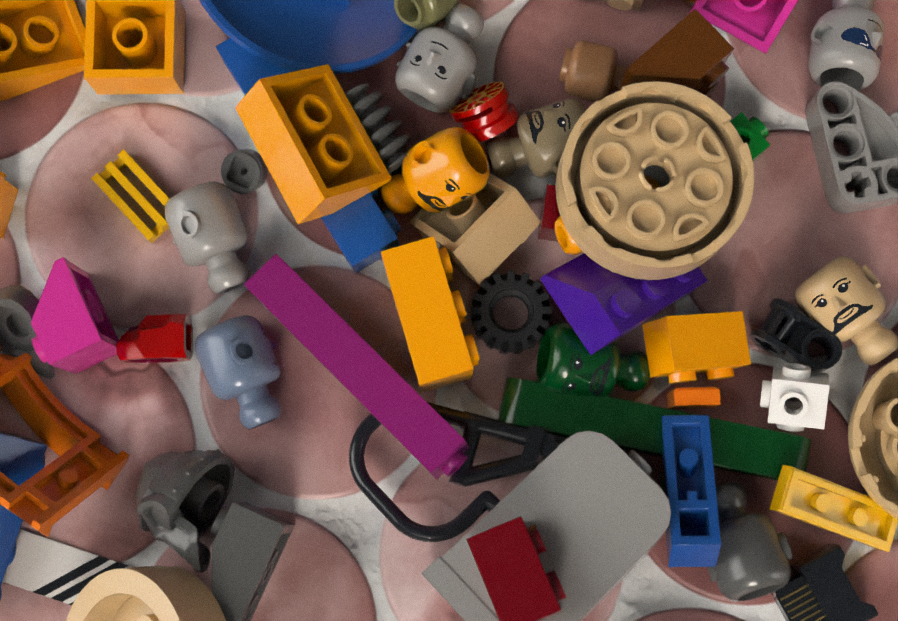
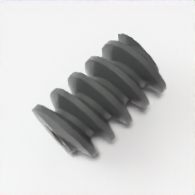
[345,83,411,176]

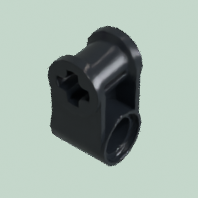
[749,298,842,373]

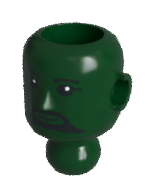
[536,323,650,397]

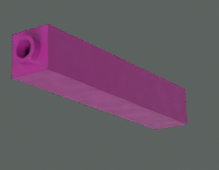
[244,254,469,480]

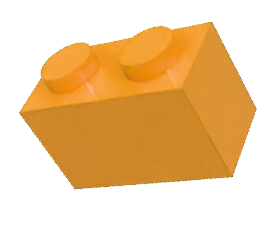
[642,311,751,384]

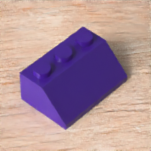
[540,253,708,355]

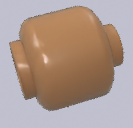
[558,40,625,102]

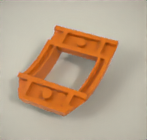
[0,346,130,538]

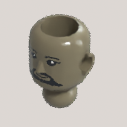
[486,98,586,179]

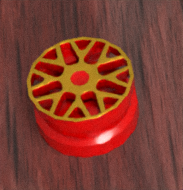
[449,82,519,142]

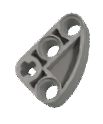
[805,81,898,214]

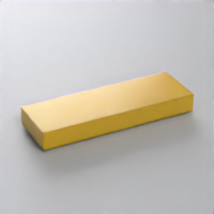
[769,465,898,552]

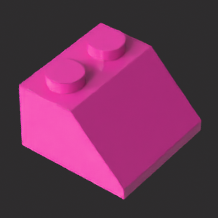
[31,257,119,374]

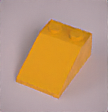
[0,0,85,101]

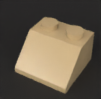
[409,173,541,285]

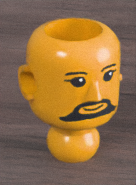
[381,127,490,215]

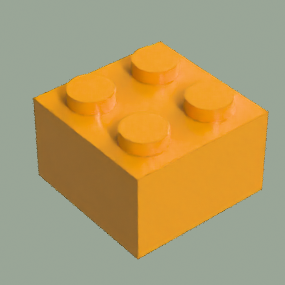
[84,0,186,95]

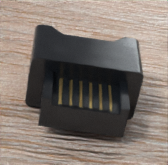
[771,544,878,621]

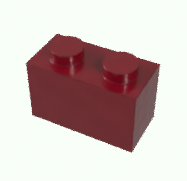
[466,516,566,621]

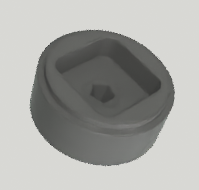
[221,149,268,194]

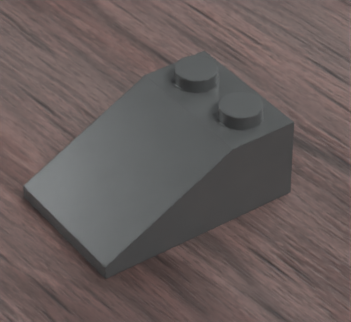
[211,502,295,621]

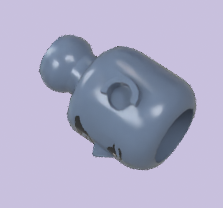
[195,315,281,430]

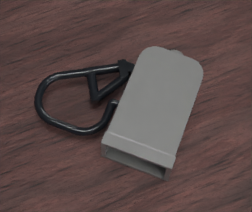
[349,402,671,621]

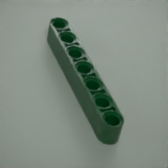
[498,377,812,481]

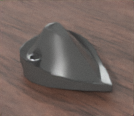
[0,285,54,380]

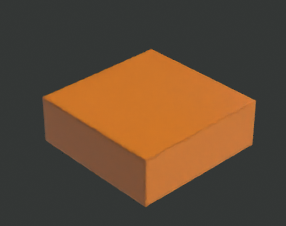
[667,387,721,409]

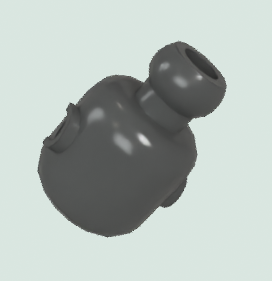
[707,483,792,602]

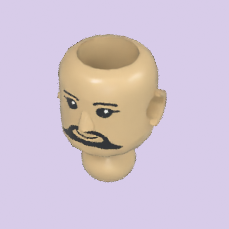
[795,256,898,366]

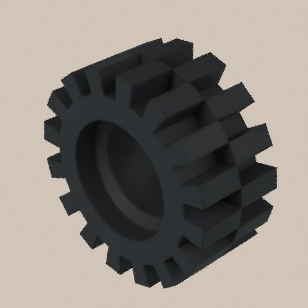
[471,271,552,354]

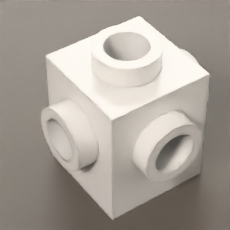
[760,363,830,432]

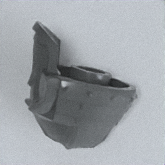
[135,449,235,572]

